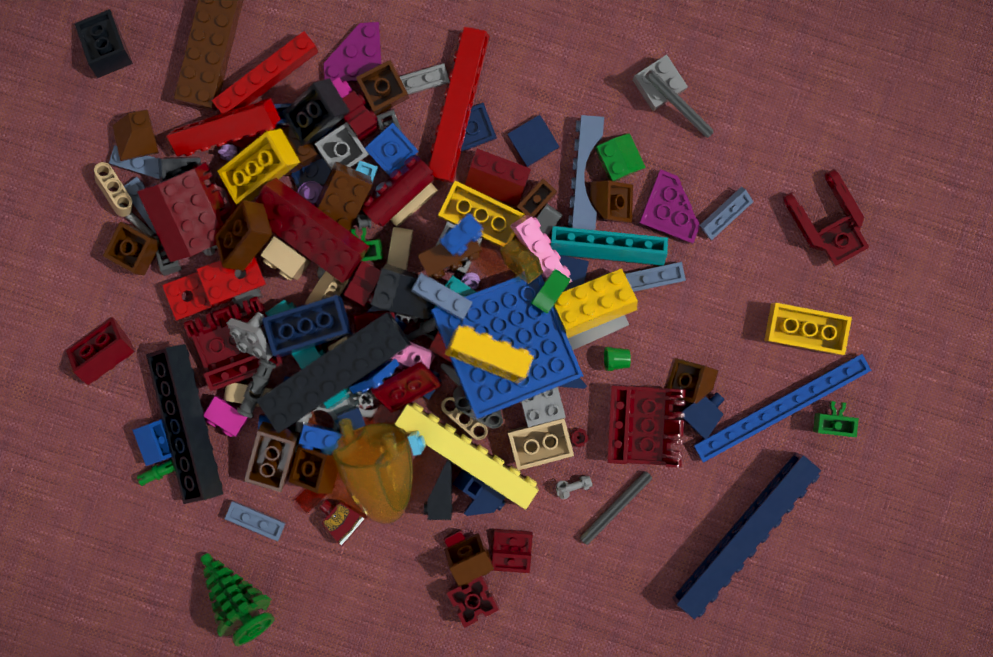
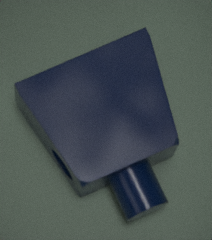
[679,392,725,439]

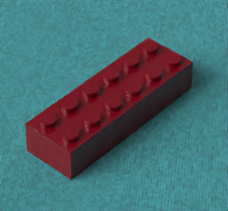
[256,178,370,283]

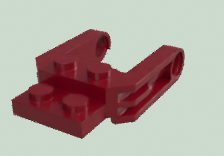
[783,169,870,267]

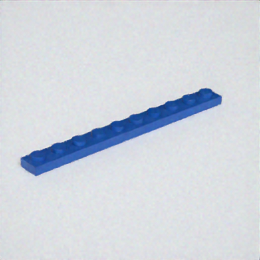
[693,354,872,463]

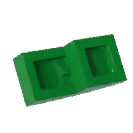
[531,269,571,314]

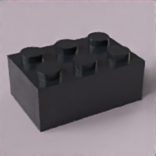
[282,78,350,146]

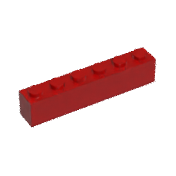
[212,31,318,114]
[167,98,281,156]

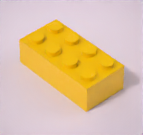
[217,129,300,204]
[438,181,525,251]
[554,268,638,338]
[764,303,852,355]
[445,325,534,384]

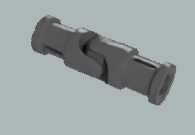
[237,358,276,418]

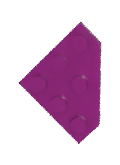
[324,22,382,82]
[639,169,700,244]

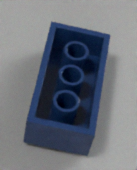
[262,295,352,358]

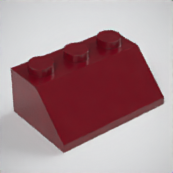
[465,149,531,207]
[66,317,135,385]

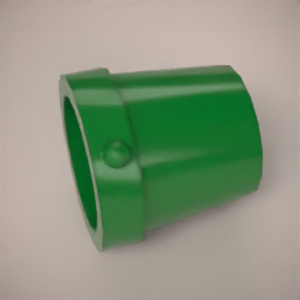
[604,347,631,371]

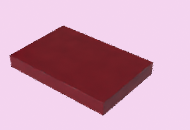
[371,361,441,413]

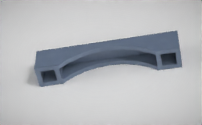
[568,115,604,230]

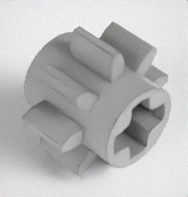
[351,387,376,409]

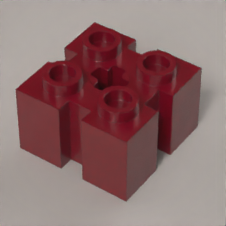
[342,91,378,142]
[344,261,381,307]
[447,576,499,628]

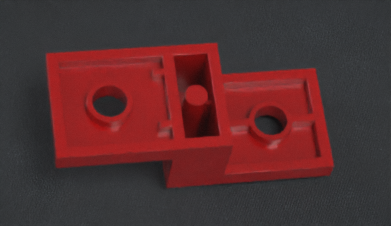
[162,257,266,321]

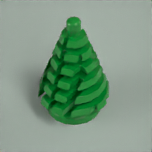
[200,553,275,646]

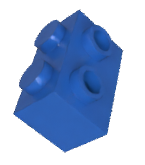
[440,213,483,257]
[133,419,171,466]
[298,422,342,454]

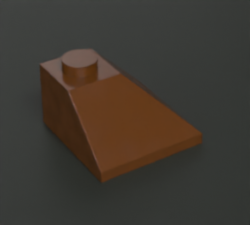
[112,109,159,161]
[590,181,633,223]
[667,358,719,404]

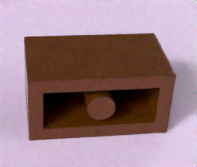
[517,179,557,217]

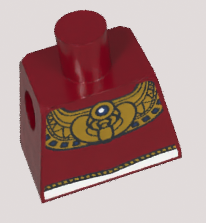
[319,499,367,547]

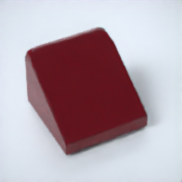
[444,530,466,547]

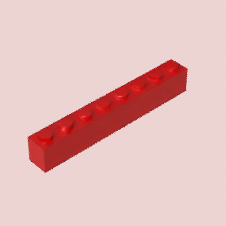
[427,27,490,183]

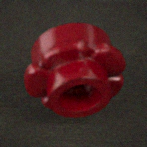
[570,428,588,447]

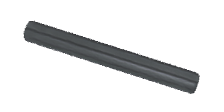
[645,69,714,138]
[580,471,652,545]

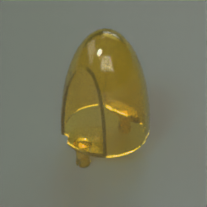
[333,418,413,524]

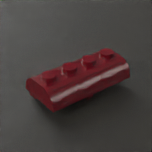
[361,154,434,226]

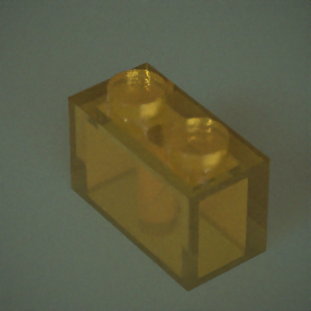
[500,239,543,284]

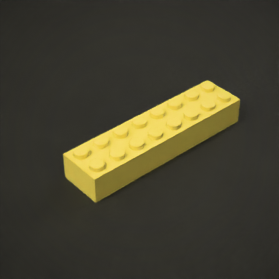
[395,402,539,510]

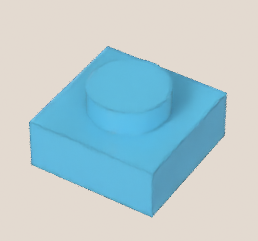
[356,161,378,183]
[408,431,425,456]

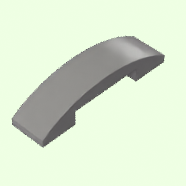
[568,315,629,350]

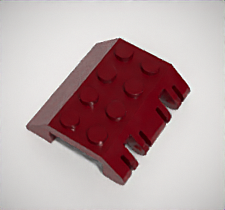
[137,162,228,262]
[184,296,284,392]
[607,386,686,468]

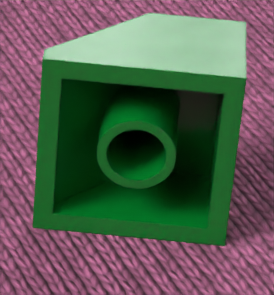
[595,133,646,182]

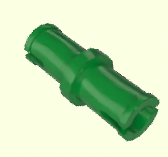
[137,459,175,486]

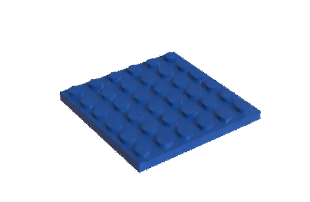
[431,269,583,420]

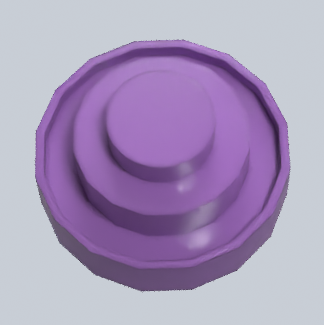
[297,181,323,205]

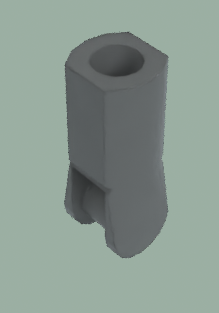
[354,210,371,230]

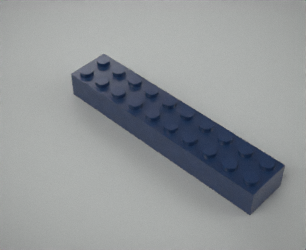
[672,452,822,620]

